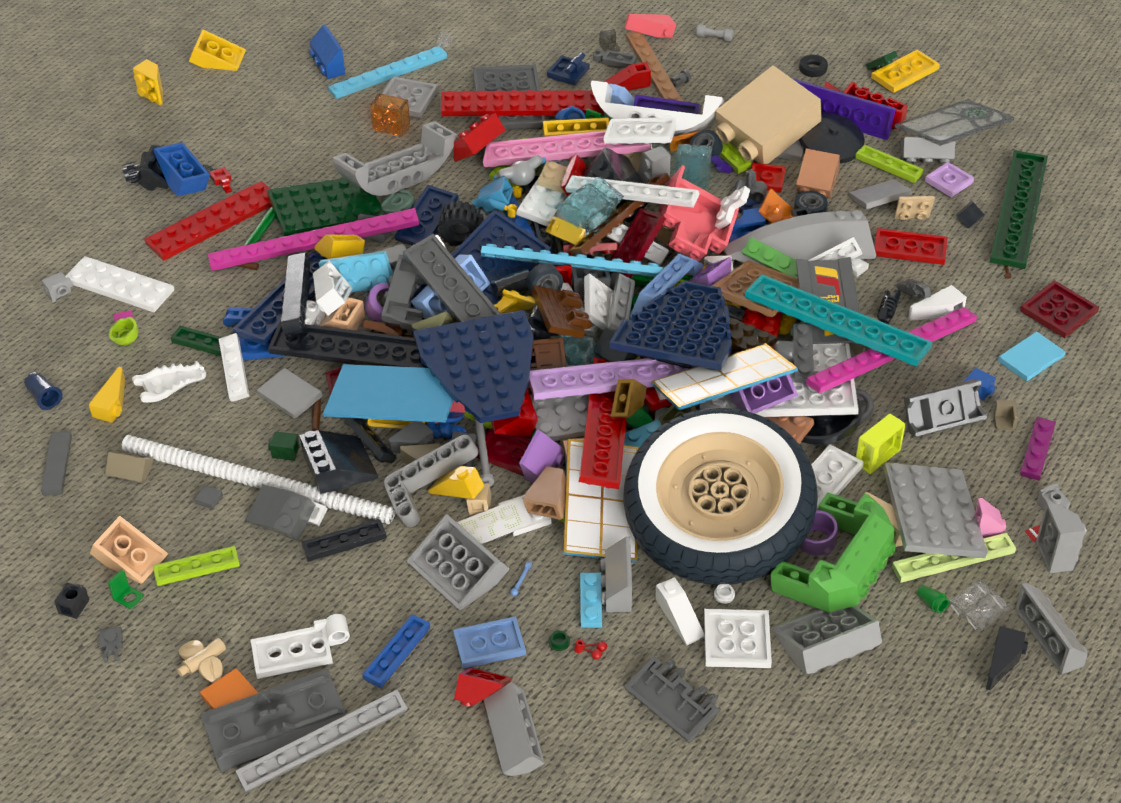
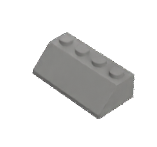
[1015,583,1088,675]

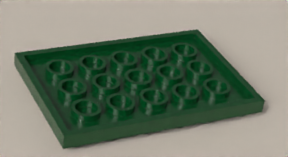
[267,178,385,237]

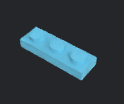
[580,573,602,628]

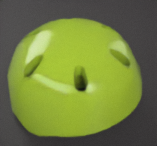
[109,317,139,346]

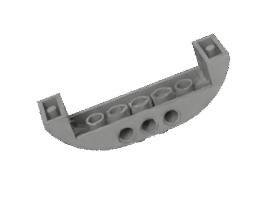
[333,121,457,196]

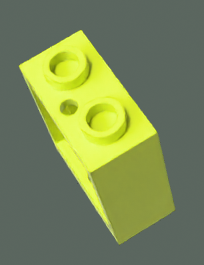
[856,414,905,474]

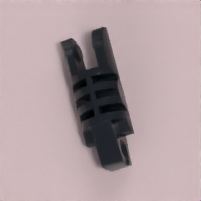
[877,289,901,325]

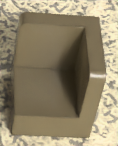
[994,400,1019,430]

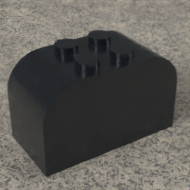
[582,148,649,223]

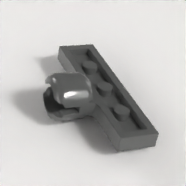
[774,324,814,383]

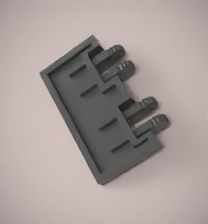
[624,656,719,743]

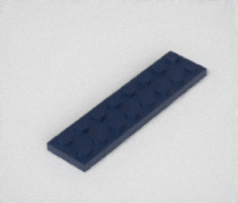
[233,252,327,346]

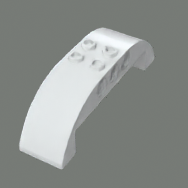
[591,81,725,137]

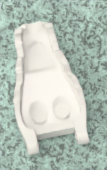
[132,361,206,403]

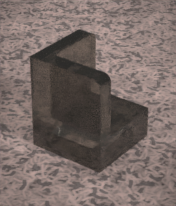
[599,29,620,52]

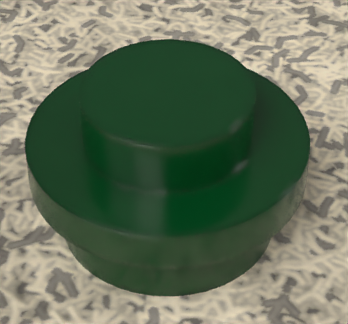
[549,630,570,651]

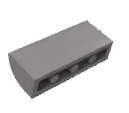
[483,682,545,776]

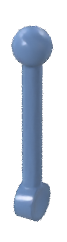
[510,561,532,596]

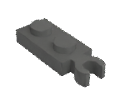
[593,49,637,68]

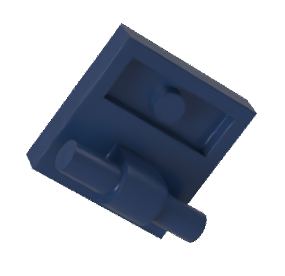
[547,52,590,86]

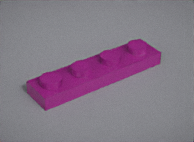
[1020,417,1056,481]

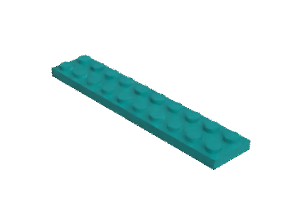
[745,274,933,367]

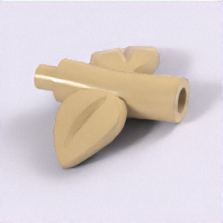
[177,638,226,683]

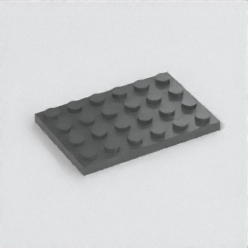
[473,64,545,130]

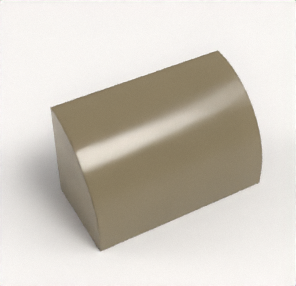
[105,450,153,482]

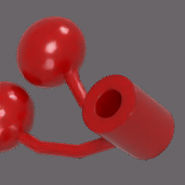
[574,640,607,660]

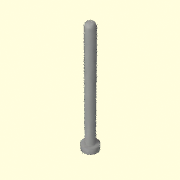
[475,419,494,486]

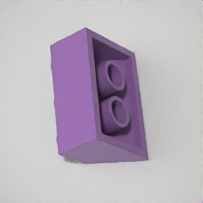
[729,374,799,413]

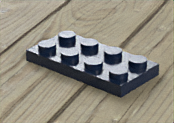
[394,185,459,246]

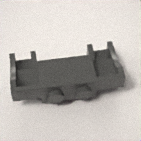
[381,255,427,331]

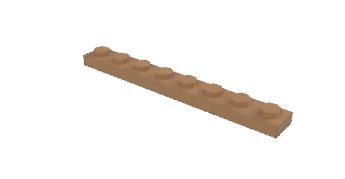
[626,31,683,101]

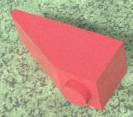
[624,14,676,38]

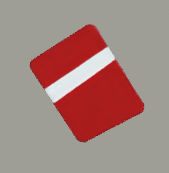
[1025,525,1040,542]

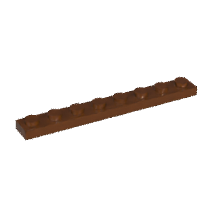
[569,173,670,256]

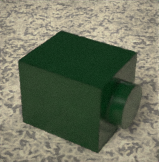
[268,431,300,461]

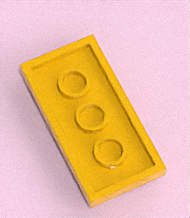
[871,50,940,93]

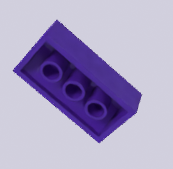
[633,94,701,115]

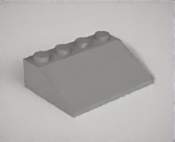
[407,514,510,611]
[772,606,882,674]

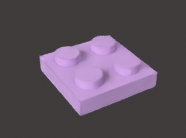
[925,162,974,198]

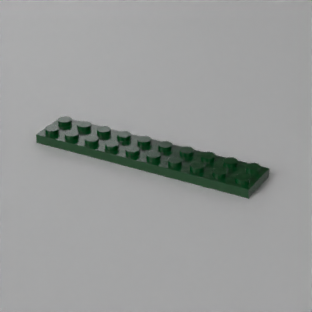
[989,150,1048,269]

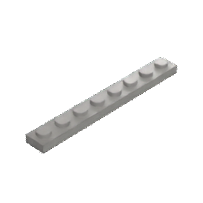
[235,690,408,793]

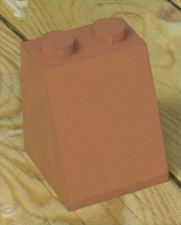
[796,149,840,198]

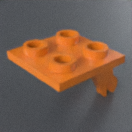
[758,189,794,224]

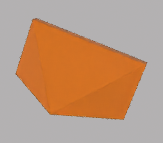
[669,131,700,152]

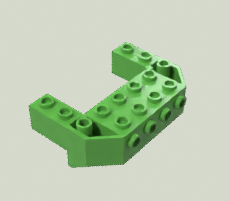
[771,492,896,613]

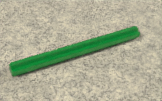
[244,185,291,245]

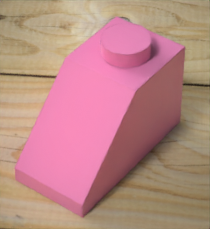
[975,498,1006,539]

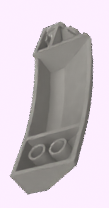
[723,210,876,267]

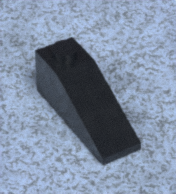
[986,626,1028,690]

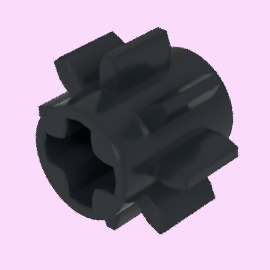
[122,162,140,183]

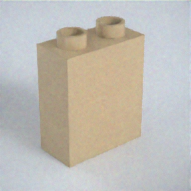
[714,65,821,164]

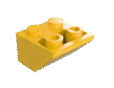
[133,59,163,105]
[315,235,365,259]

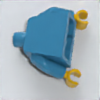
[472,175,522,218]

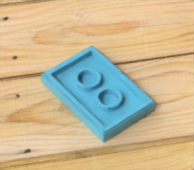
[998,332,1065,382]

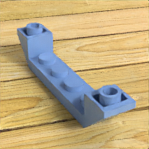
[630,254,704,320]

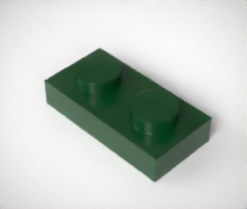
[866,51,898,70]

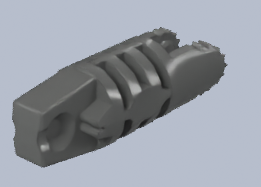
[896,279,931,299]

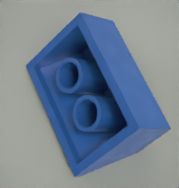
[309,24,345,79]

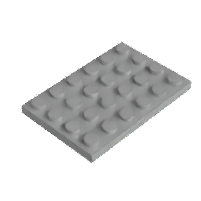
[883,462,988,558]

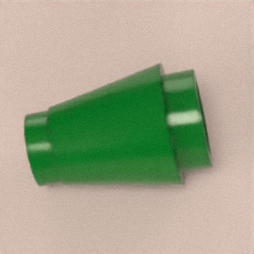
[917,585,949,613]

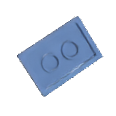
[453,616,526,669]

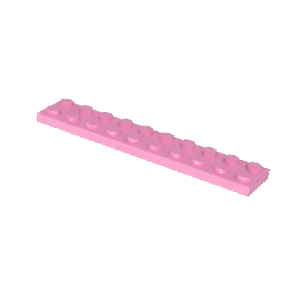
[483,131,651,167]

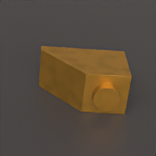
[611,379,647,418]

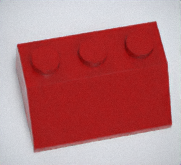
[453,113,505,162]
[491,389,538,437]

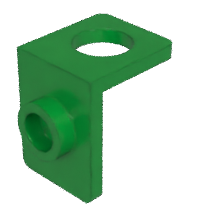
[108,570,144,609]

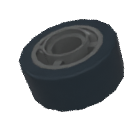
[689,130,723,163]
[794,191,828,214]
[526,263,563,293]

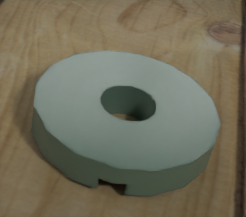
[382,190,415,214]

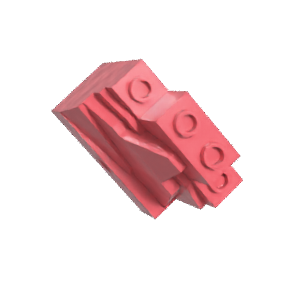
[658,165,739,262]

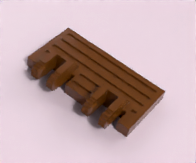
[531,285,592,338]
[528,337,567,395]

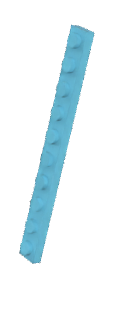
[481,244,663,277]

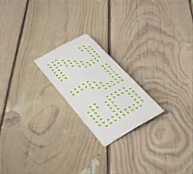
[458,497,532,544]

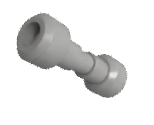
[696,24,734,42]

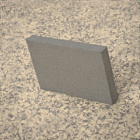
[849,179,912,209]
[257,368,323,419]

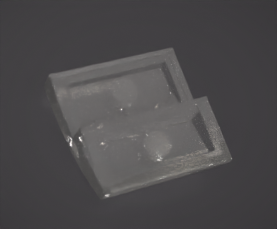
[949,580,1011,633]

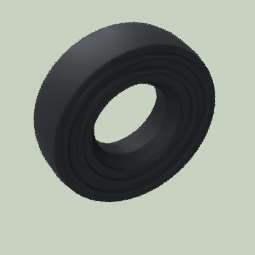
[799,55,828,77]

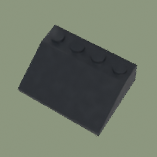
[299,430,379,494]

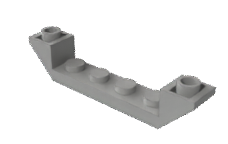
[600,272,635,336]

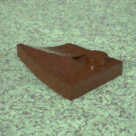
[363,320,407,336]

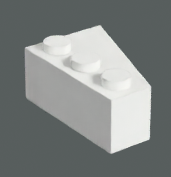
[313,260,353,315]

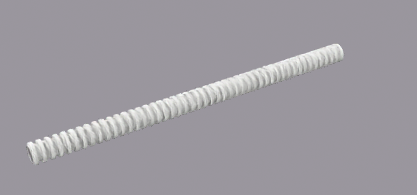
[122,435,395,525]

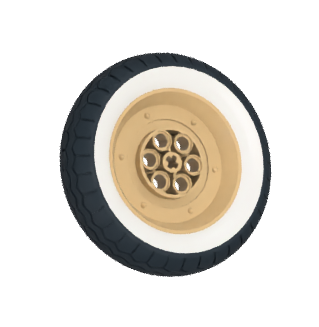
[623,408,818,585]

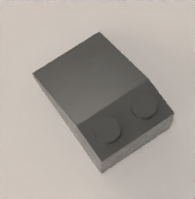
[245,485,316,541]

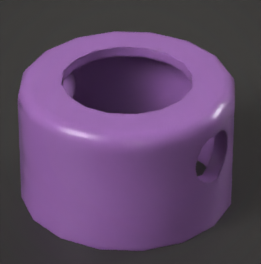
[365,283,390,323]
[800,510,838,556]

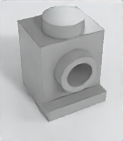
[42,272,73,303]
[1037,483,1071,511]

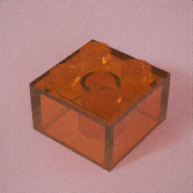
[370,93,410,137]

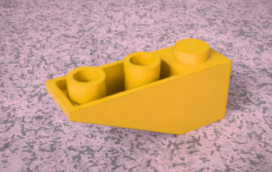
[545,216,585,245]

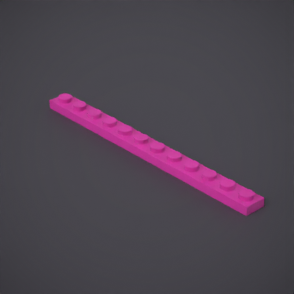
[208,208,419,271]
[806,307,977,394]

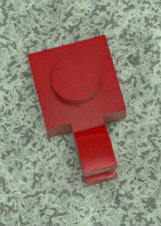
[209,167,232,194]

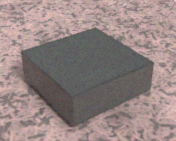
[194,485,223,509]

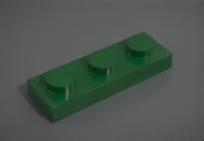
[171,326,223,356]

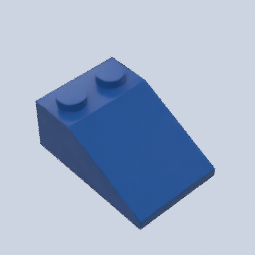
[154,142,210,196]

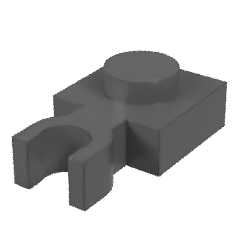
[100,627,123,663]

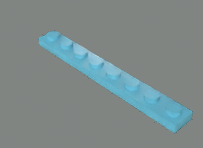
[328,46,447,99]

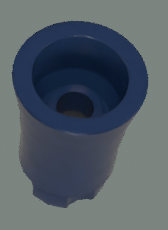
[24,372,63,410]

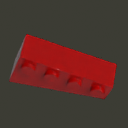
[843,82,908,130]

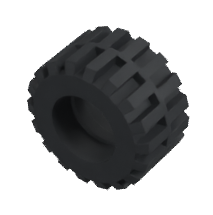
[438,201,484,247]

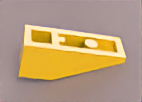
[89,366,125,423]
[428,466,484,499]

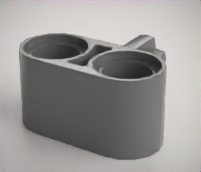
[734,169,767,203]

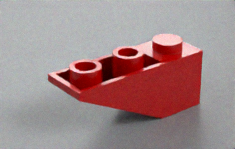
[604,62,651,91]

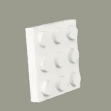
[704,609,772,668]

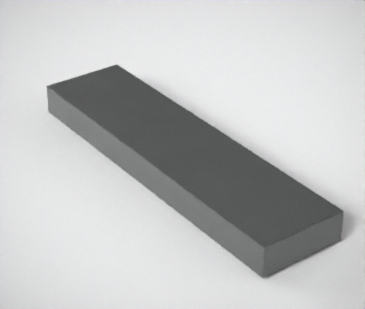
[41,432,72,495]

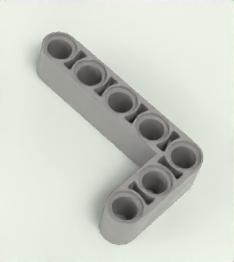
[384,435,478,527]

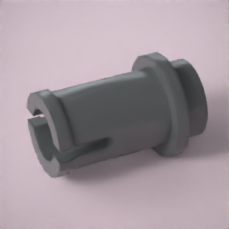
[670,70,691,87]

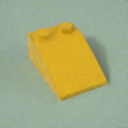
[189,30,246,71]

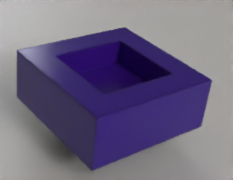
[711,154,733,174]

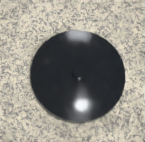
[799,112,865,163]
[801,397,862,445]

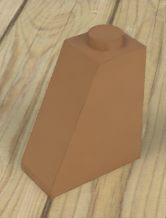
[522,466,566,520]

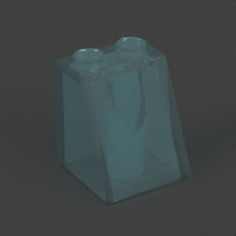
[676,144,712,189]

